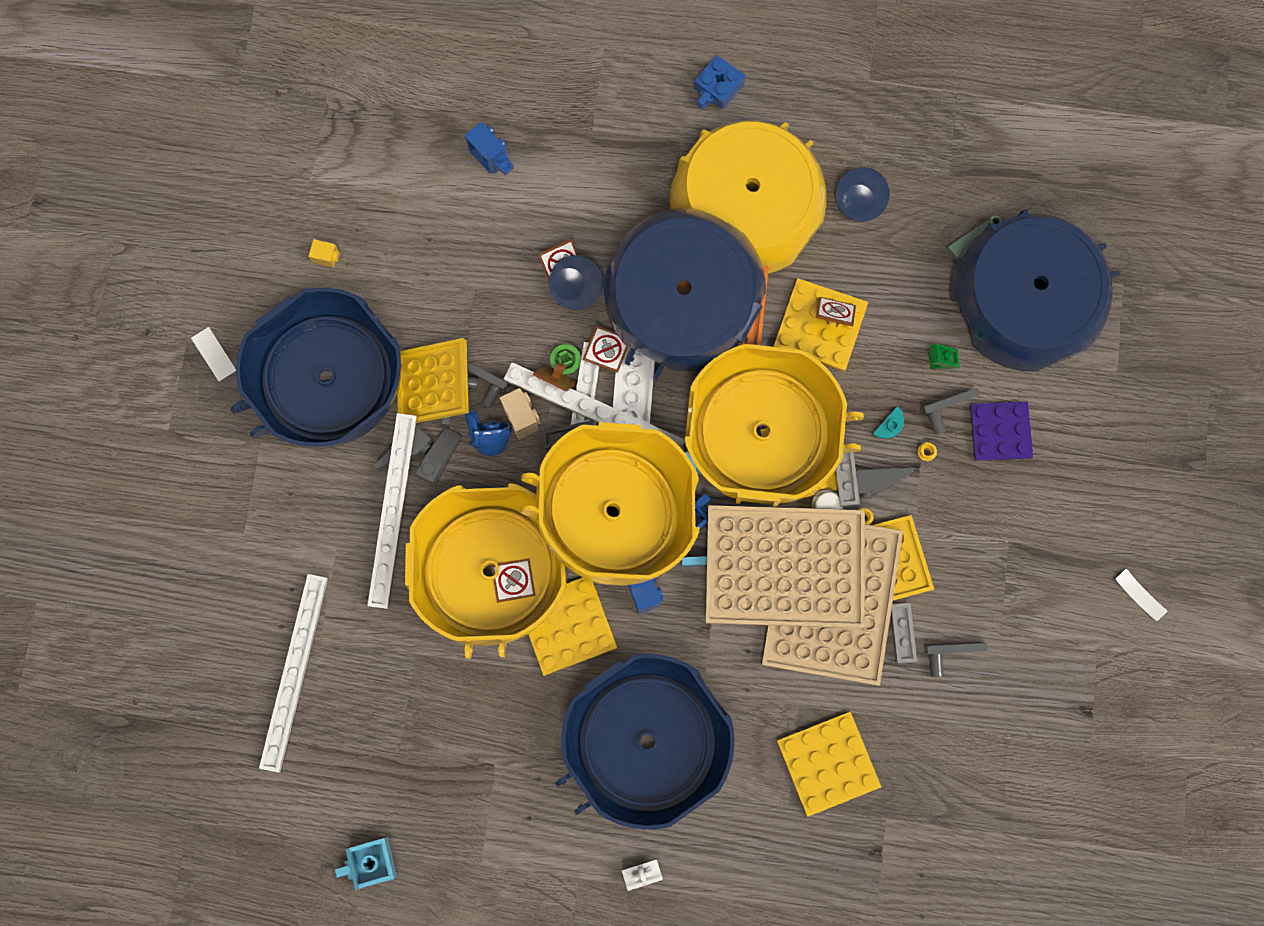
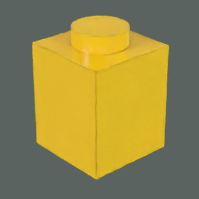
[308,239,340,268]

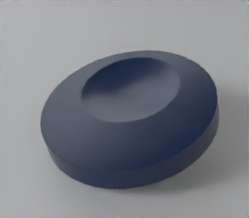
[835,167,890,222]
[549,255,603,310]

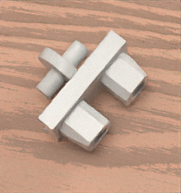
[622,859,663,891]

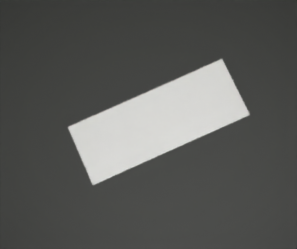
[191,327,236,381]

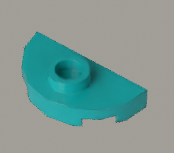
[872,406,904,439]

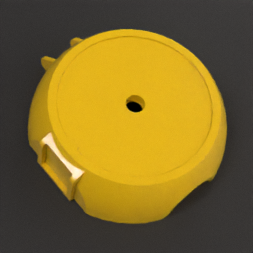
[669,120,827,274]
[685,344,864,508]
[521,422,699,585]
[405,484,567,659]

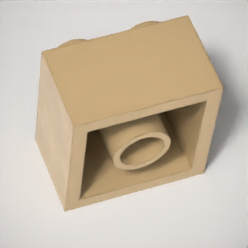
[500,388,540,440]

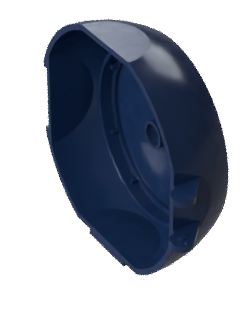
[604,208,766,381]
[950,209,1121,372]
[230,288,402,448]
[555,654,735,830]

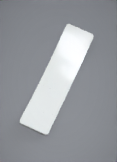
[1116,569,1167,621]

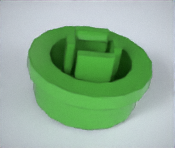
[550,344,581,375]

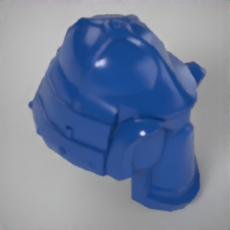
[465,410,513,457]

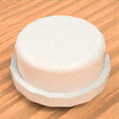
[811,490,843,510]

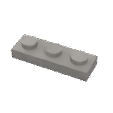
[835,452,860,507]
[891,603,917,664]

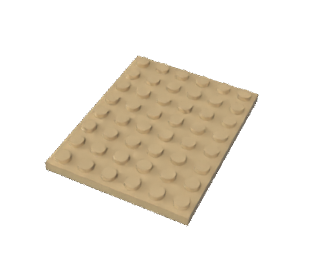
[706,505,865,628]
[762,525,903,686]

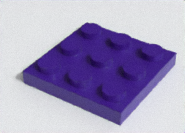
[970,402,1033,461]

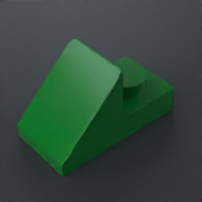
[929,343,960,370]

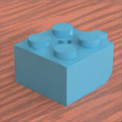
[335,837,397,890]

